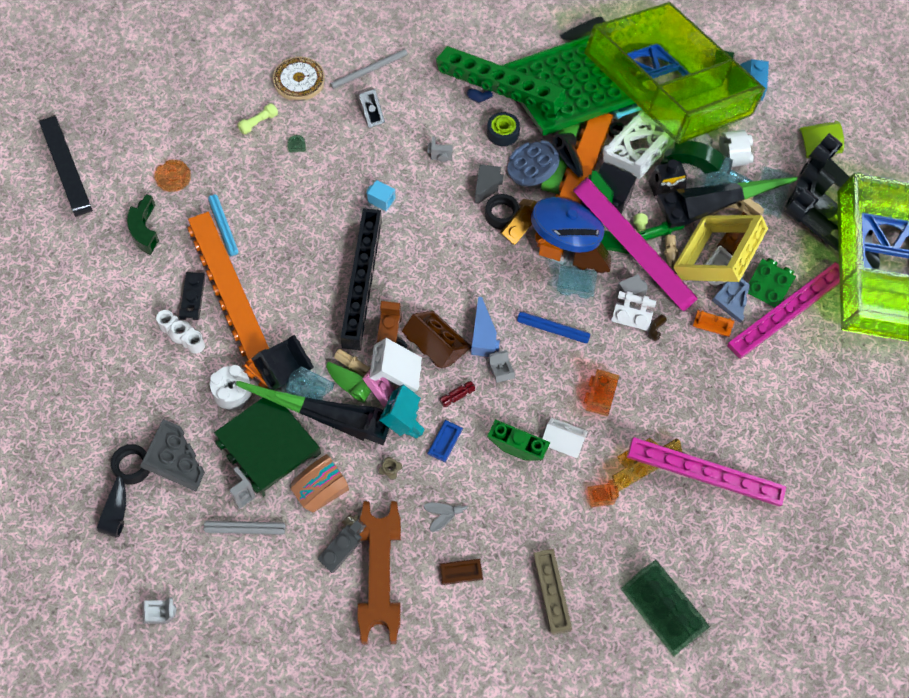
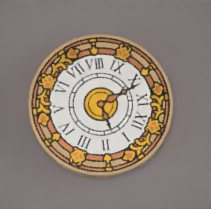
[273,57,325,100]

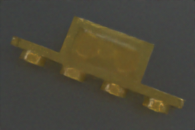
[612,438,683,492]

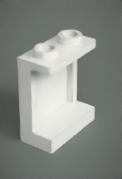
[369,338,422,392]

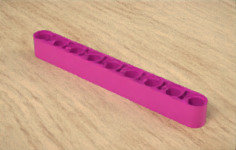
[573,177,698,311]

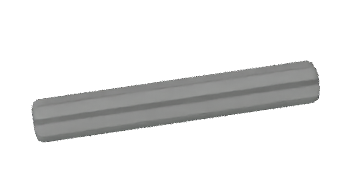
[204,521,286,535]

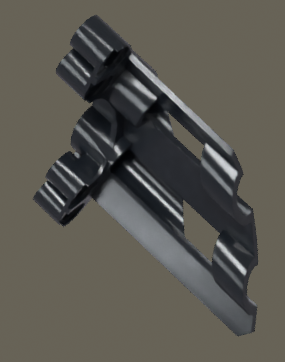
[784,133,880,273]

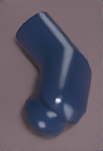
[467,88,493,103]

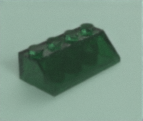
[621,560,710,657]

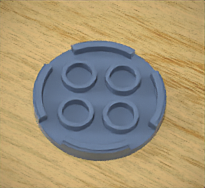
[507,140,560,186]

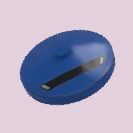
[531,197,604,252]

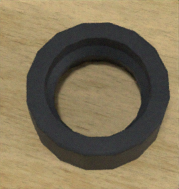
[485,194,520,230]
[110,444,150,485]

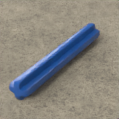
[517,312,590,343]

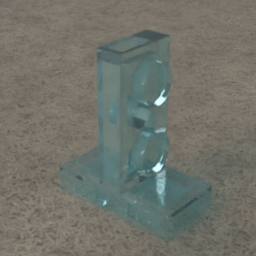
[705,157,753,186]

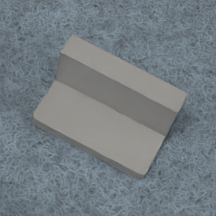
[229,466,256,509]

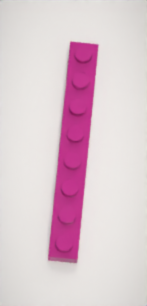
[727,262,849,359]
[627,437,786,507]

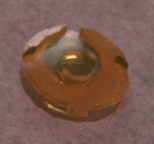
[155,160,191,192]

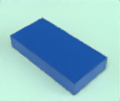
[428,420,463,463]

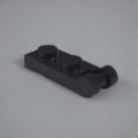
[179,272,205,320]

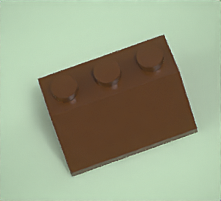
[402,310,472,369]

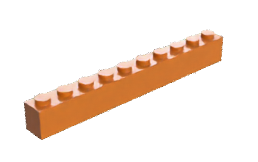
[537,113,613,261]
[187,211,269,366]

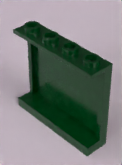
[214,398,321,497]

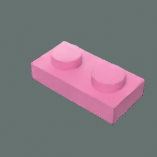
[362,370,395,408]

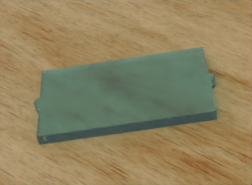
[754,167,793,217]

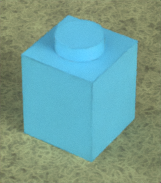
[366,180,395,211]

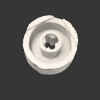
[719,129,753,168]
[210,365,252,411]

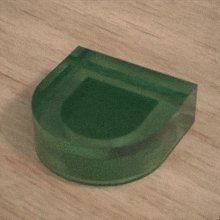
[288,135,306,153]

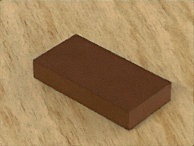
[439,559,483,585]

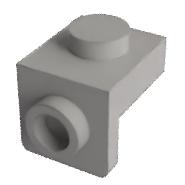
[428,136,453,162]
[489,350,515,383]
[142,598,176,624]

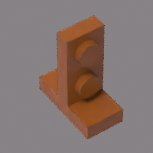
[377,301,402,344]

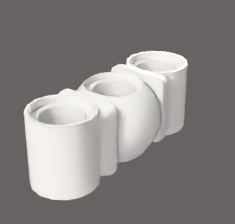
[156,310,205,354]

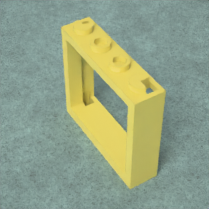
[674,215,768,282]

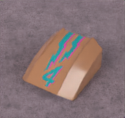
[290,454,349,513]

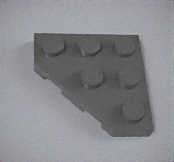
[140,419,205,492]

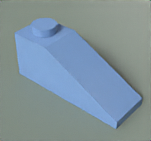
[471,297,500,357]

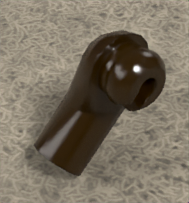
[648,314,667,341]

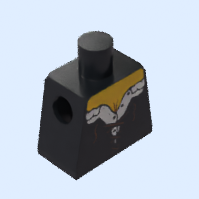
[648,159,686,196]

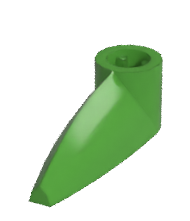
[326,362,372,403]

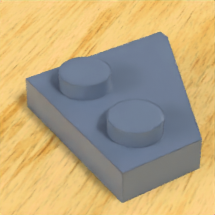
[712,278,750,323]

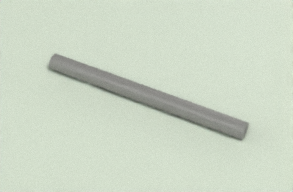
[330,49,408,89]

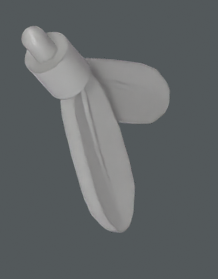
[423,502,468,532]

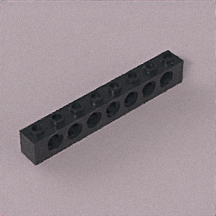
[340,208,382,351]

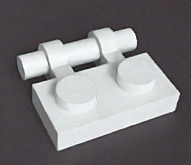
[612,291,656,331]

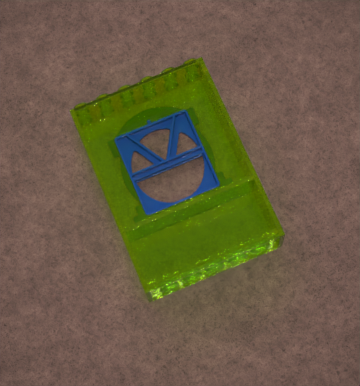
[585,2,766,144]
[837,173,909,341]

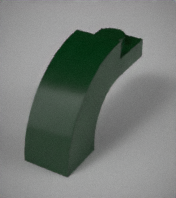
[661,140,724,174]
[127,194,159,255]

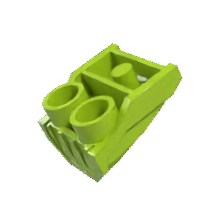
[800,120,844,158]

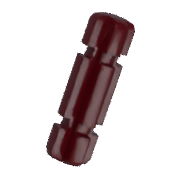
[440,381,475,407]

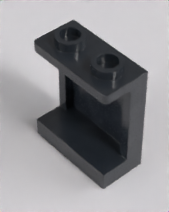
[251,335,314,390]

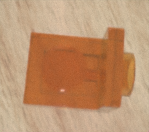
[587,480,619,508]

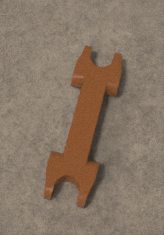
[358,501,401,645]

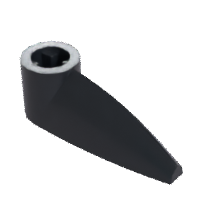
[560,16,611,40]
[552,133,583,177]
[97,476,126,538]

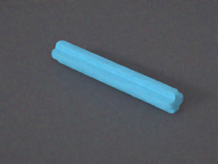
[208,194,238,256]

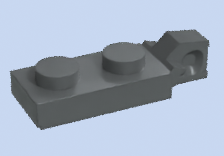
[317,520,366,573]

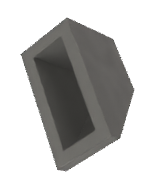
[475,164,504,204]

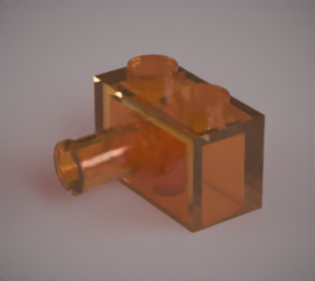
[583,369,620,416]

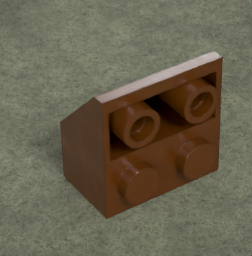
[573,242,611,273]

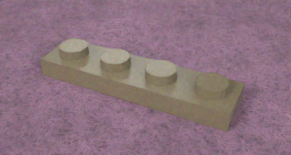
[533,549,572,635]

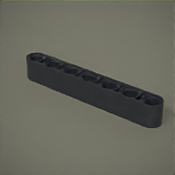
[38,115,93,217]

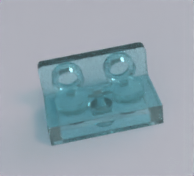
[557,265,598,299]
[286,366,335,400]

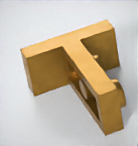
[500,199,537,245]

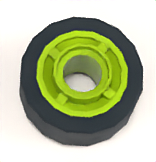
[487,112,520,147]

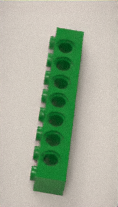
[436,46,566,115]

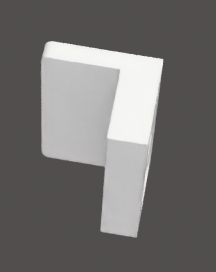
[542,417,588,458]

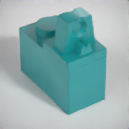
[379,384,425,439]

